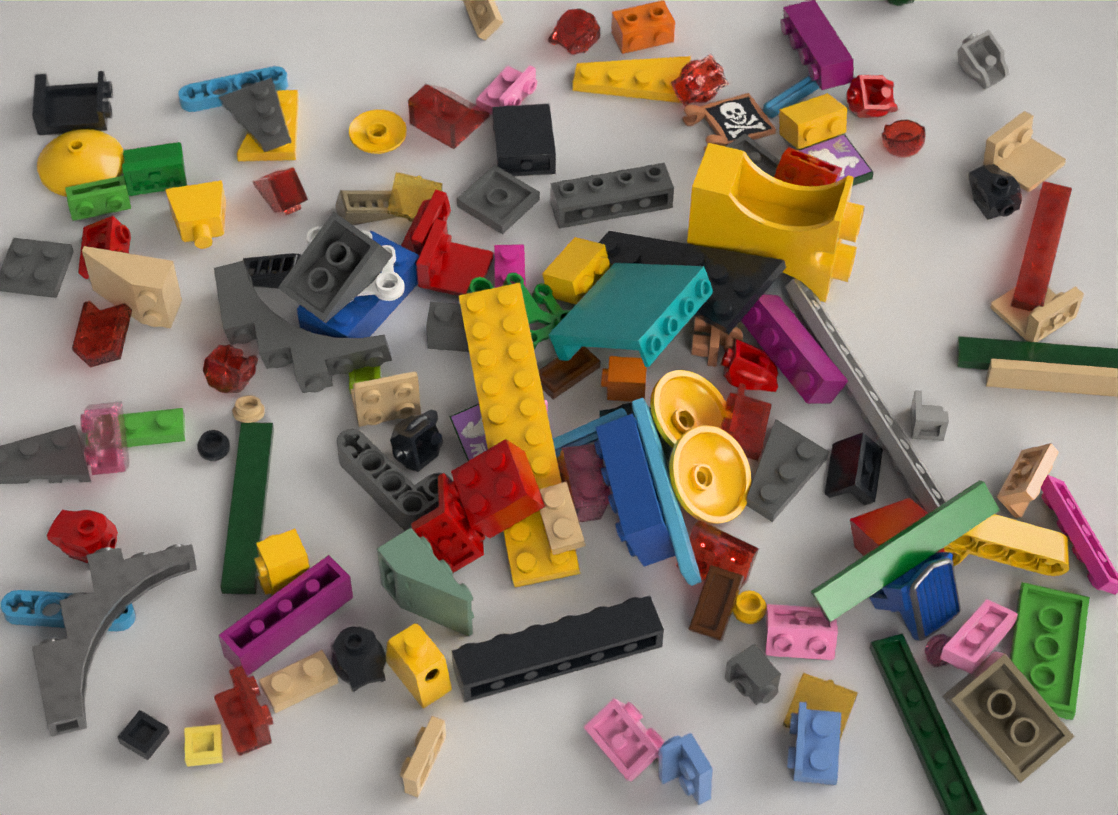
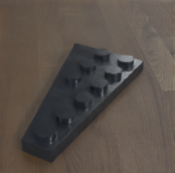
[598,231,786,335]

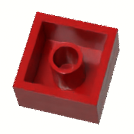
[451,439,546,538]

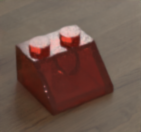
[408,84,490,149]

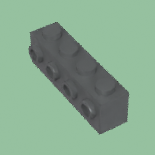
[550,162,674,229]

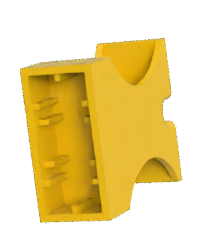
[687,143,865,302]

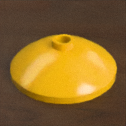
[37,129,124,197]
[650,370,733,448]
[669,426,751,524]

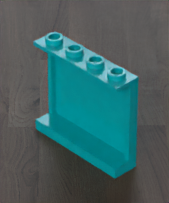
[548,263,713,367]

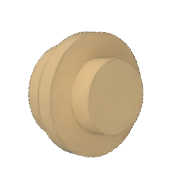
[232,395,265,423]

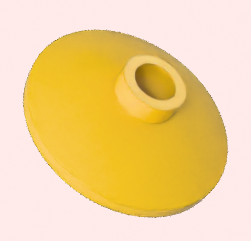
[349,109,407,154]

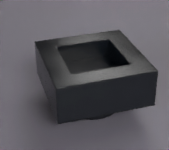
[117,710,170,760]

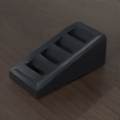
[243,253,301,289]

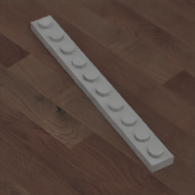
[785,279,947,513]

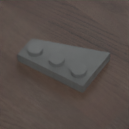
[218,78,292,152]
[746,419,829,522]

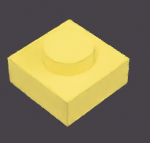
[184,724,223,767]

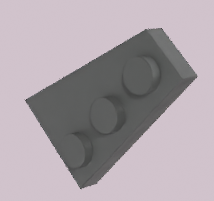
[0,425,91,484]

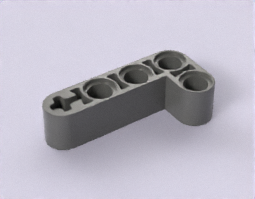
[337,429,452,531]

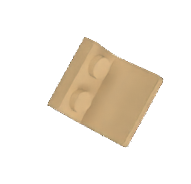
[983,111,1066,192]
[990,276,1084,342]
[351,371,421,427]

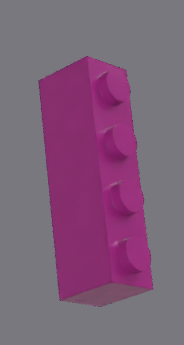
[780,0,854,90]
[741,294,848,404]
[218,555,353,678]

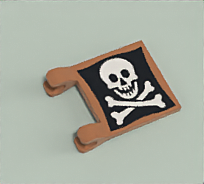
[682,93,777,151]

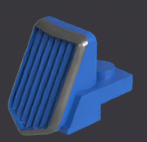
[869,552,961,641]

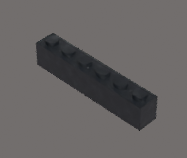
[452,596,664,703]

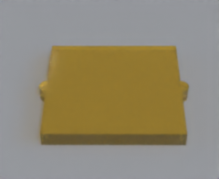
[387,172,443,222]
[783,673,858,740]

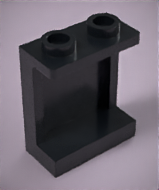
[32,71,113,135]
[492,103,556,176]

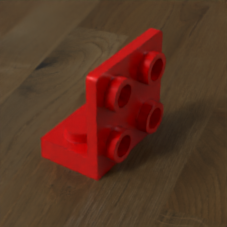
[416,219,493,296]
[411,473,485,573]

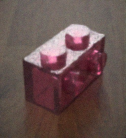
[80,401,130,475]
[557,444,610,522]

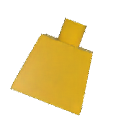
[166,180,226,249]
[386,623,452,709]

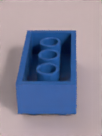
[297,230,420,338]
[594,414,676,567]

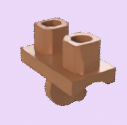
[691,316,743,367]

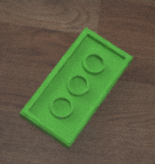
[1009,582,1090,720]

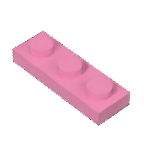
[940,599,1018,674]

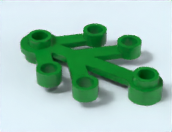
[466,273,570,350]

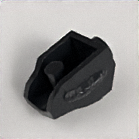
[968,164,1022,220]
[390,409,443,472]
[330,626,387,692]

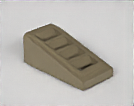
[335,190,402,225]

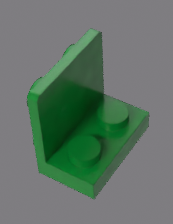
[122,142,187,196]

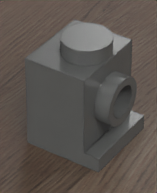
[725,644,781,705]

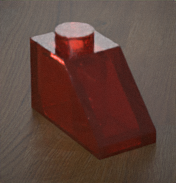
[252,167,308,215]

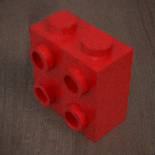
[849,498,945,556]

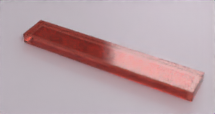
[1011,181,1072,311]

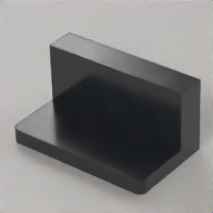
[825,432,883,505]

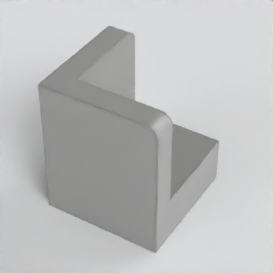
[910,390,949,441]

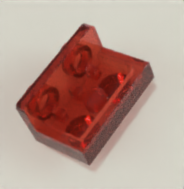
[72,301,132,368]
[720,383,772,461]
[676,520,759,590]
[214,665,274,756]

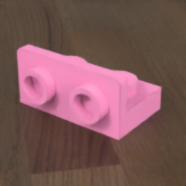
[476,66,537,115]
[765,604,838,660]
[584,698,665,782]

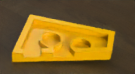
[236,90,299,161]

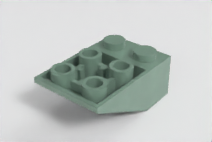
[377,528,474,636]

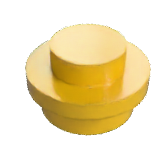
[732,590,767,624]

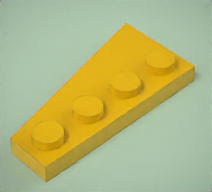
[573,56,691,103]

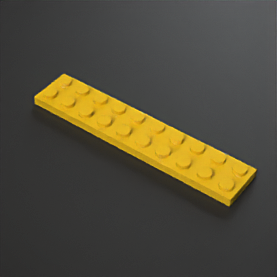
[459,283,581,588]

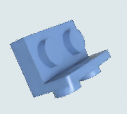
[787,702,841,785]
[659,733,713,805]

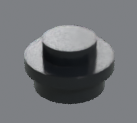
[197,430,230,461]

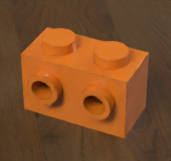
[611,0,675,54]

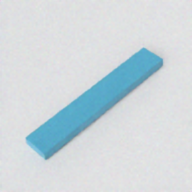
[632,398,702,586]

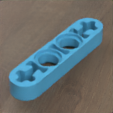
[178,66,288,112]
[1,590,136,631]

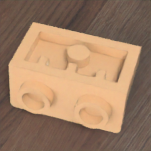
[997,443,1059,518]

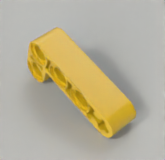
[944,514,1069,576]

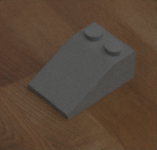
[278,212,393,323]

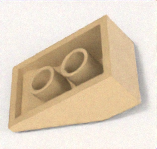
[82,246,182,328]

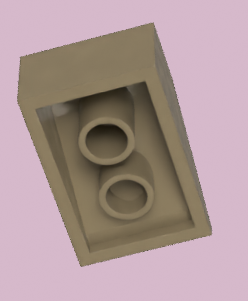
[942,651,1075,783]

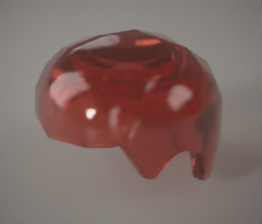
[881,119,926,158]

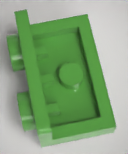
[65,175,132,221]

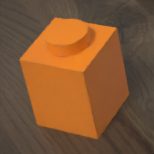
[601,356,647,402]

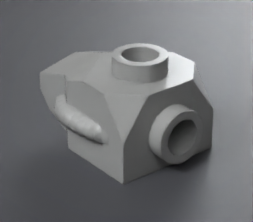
[957,30,1009,89]

